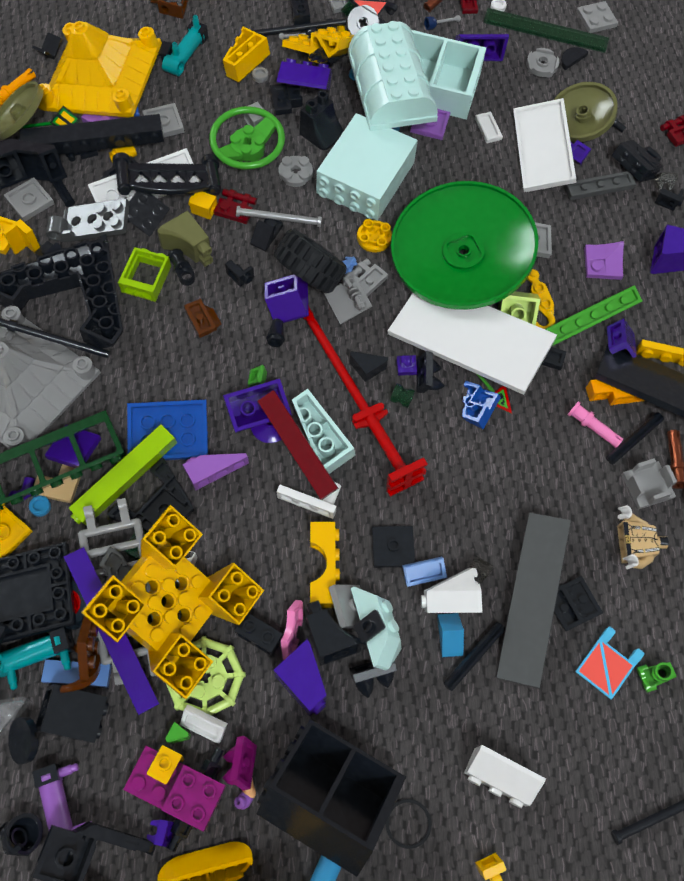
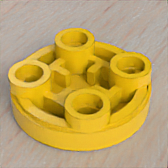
[357,219,392,253]

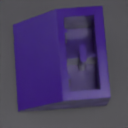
[264,274,309,323]

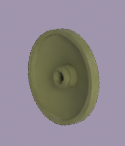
[0,81,44,140]
[554,82,618,142]

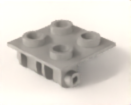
[324,275,372,324]

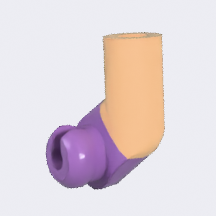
[234,778,256,810]

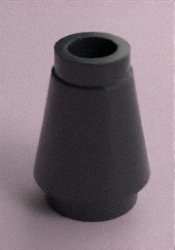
[266,319,285,347]

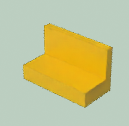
[3,219,40,255]

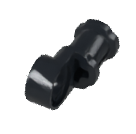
[168,249,195,286]

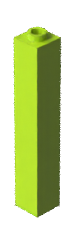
[69,424,177,526]

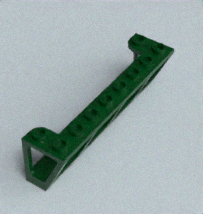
[0,410,126,511]

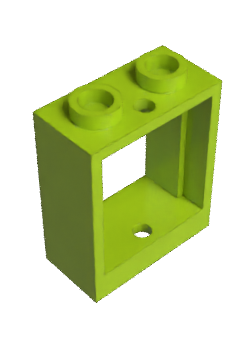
[118,247,171,302]

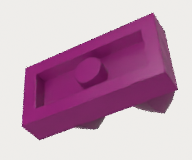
[223,736,257,790]

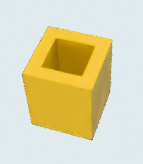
[189,192,217,220]

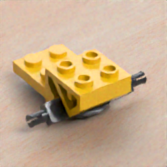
[282,27,354,64]

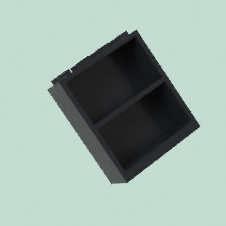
[256,720,406,877]

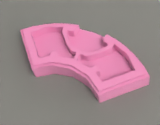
[280,600,303,660]

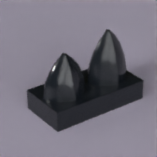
[417,351,445,393]
[349,662,397,698]

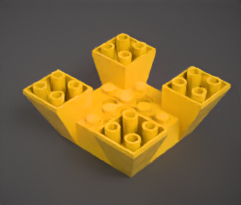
[81,505,264,699]

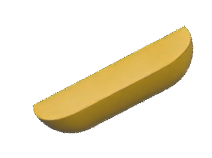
[158,841,253,881]

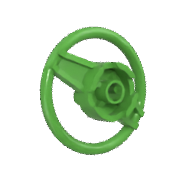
[209,106,285,170]

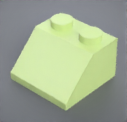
[498,291,541,326]

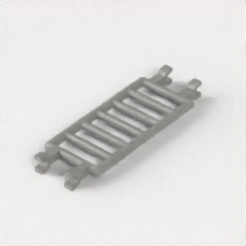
[78,498,156,686]

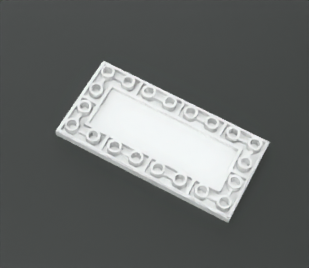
[388,293,557,395]

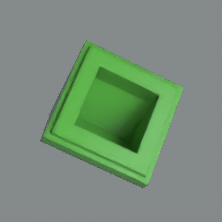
[247,365,267,387]
[165,722,191,744]

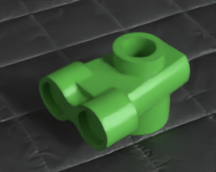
[636,662,676,693]

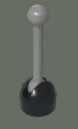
[279,27,317,40]

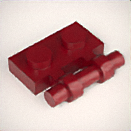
[660,115,684,147]
[214,189,257,224]

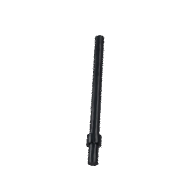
[252,18,346,36]
[0,318,110,358]

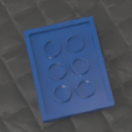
[127,400,208,461]

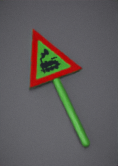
[476,374,512,414]

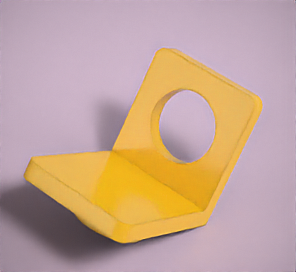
[147,745,184,785]

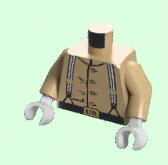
[617,505,669,570]

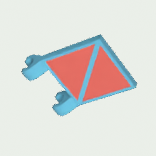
[575,627,644,700]

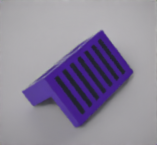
[607,319,637,358]

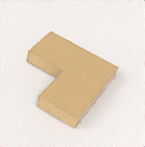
[34,464,81,504]

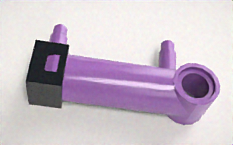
[32,763,92,831]

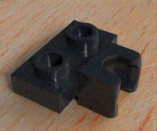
[270,83,303,115]

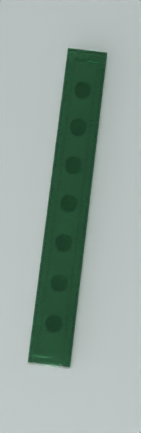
[483,8,609,53]

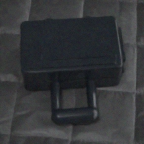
[612,140,662,182]

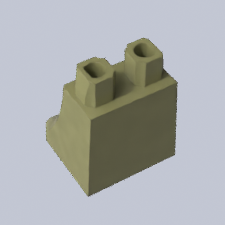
[157,210,213,267]

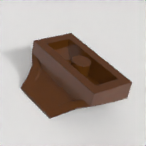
[184,298,222,338]

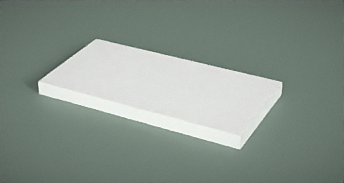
[513,98,576,192]

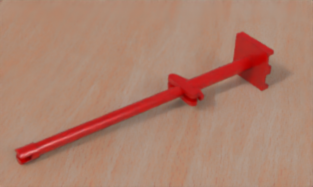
[303,305,428,497]

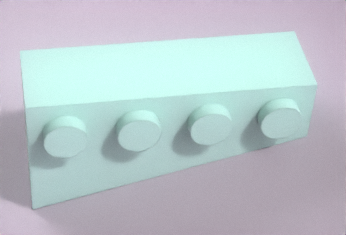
[292,389,355,474]

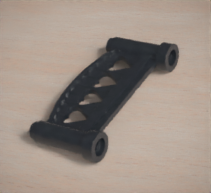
[112,152,221,196]

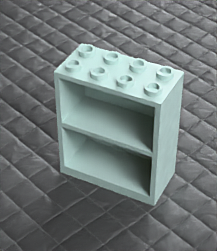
[412,30,486,120]
[316,113,418,221]

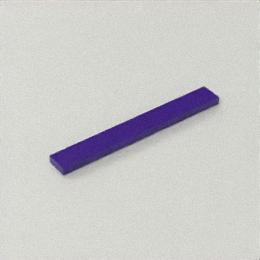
[64,547,159,715]

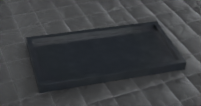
[594,344,684,417]

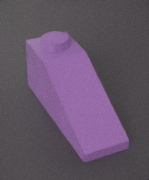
[183,453,249,490]

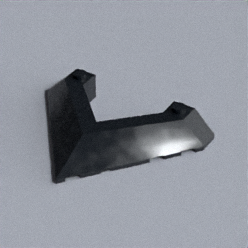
[0,234,123,349]

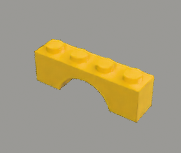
[310,522,340,608]

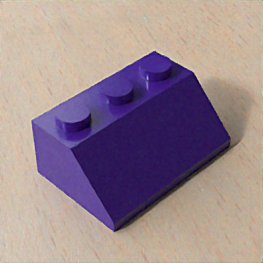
[455,34,509,61]
[277,58,332,90]
[223,378,292,433]

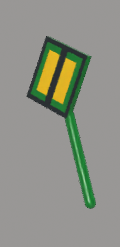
[22,106,80,129]

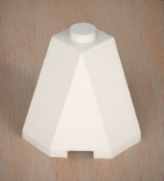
[421,568,482,613]

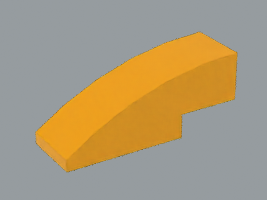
[586,380,645,406]

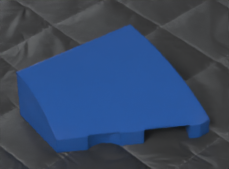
[462,381,501,429]

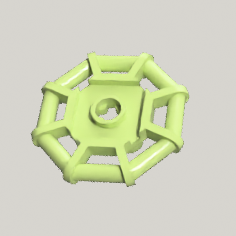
[164,636,246,716]

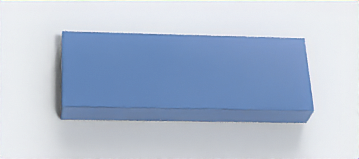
[41,660,112,688]

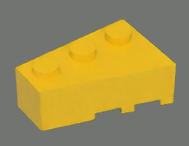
[223,27,270,82]

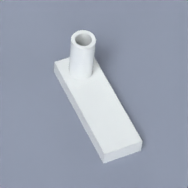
[277,482,341,519]

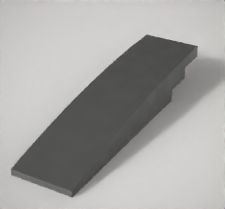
[497,512,571,689]

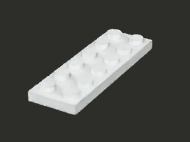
[88,148,201,217]

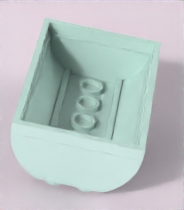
[348,21,438,131]

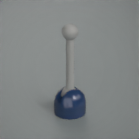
[424,15,461,30]

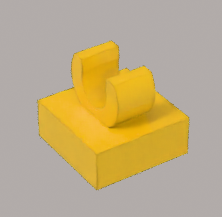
[475,853,506,881]

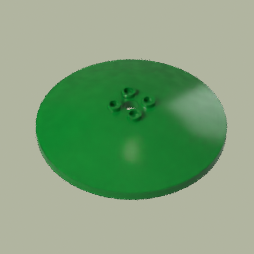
[391,181,538,310]

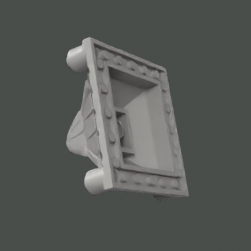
[0,306,101,458]

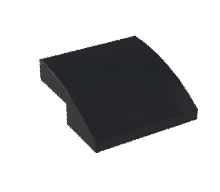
[555,576,603,632]

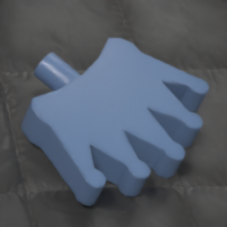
[342,256,357,274]

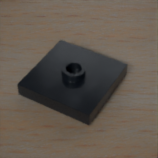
[372,526,415,568]

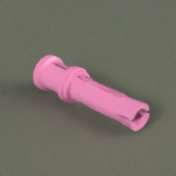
[567,401,623,449]

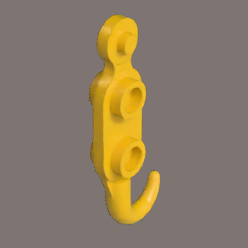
[527,269,555,329]

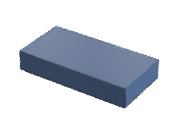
[402,557,447,587]

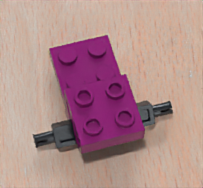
[123,746,226,852]

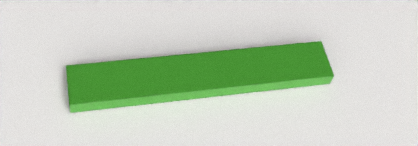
[545,285,642,346]

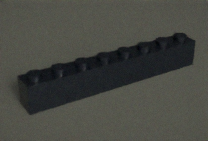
[20,114,164,154]

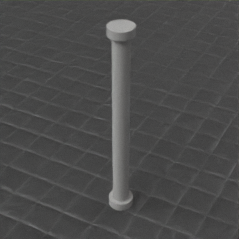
[236,206,322,227]

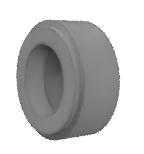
[252,67,268,83]

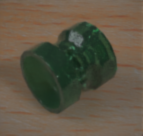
[390,383,415,408]

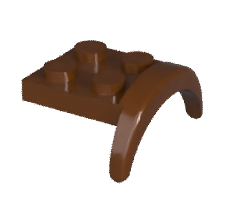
[60,616,101,693]

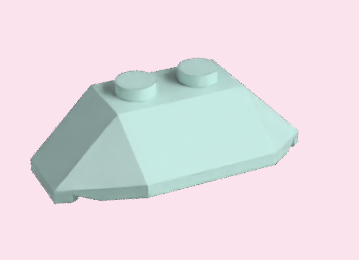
[351,587,402,671]

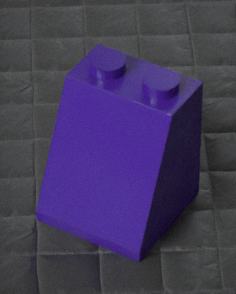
[650,225,684,274]
[273,639,327,716]

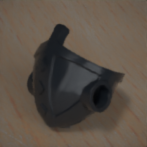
[0,813,43,856]

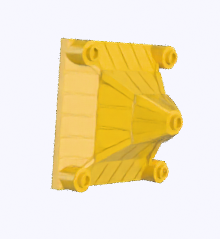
[38,21,162,117]

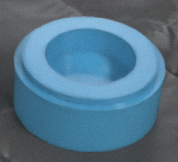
[29,496,51,517]

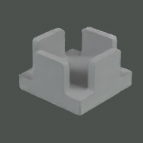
[621,458,677,510]

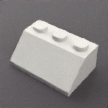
[464,745,546,808]

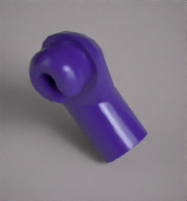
[8,477,35,503]

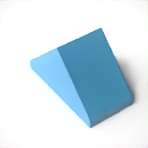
[437,613,464,657]

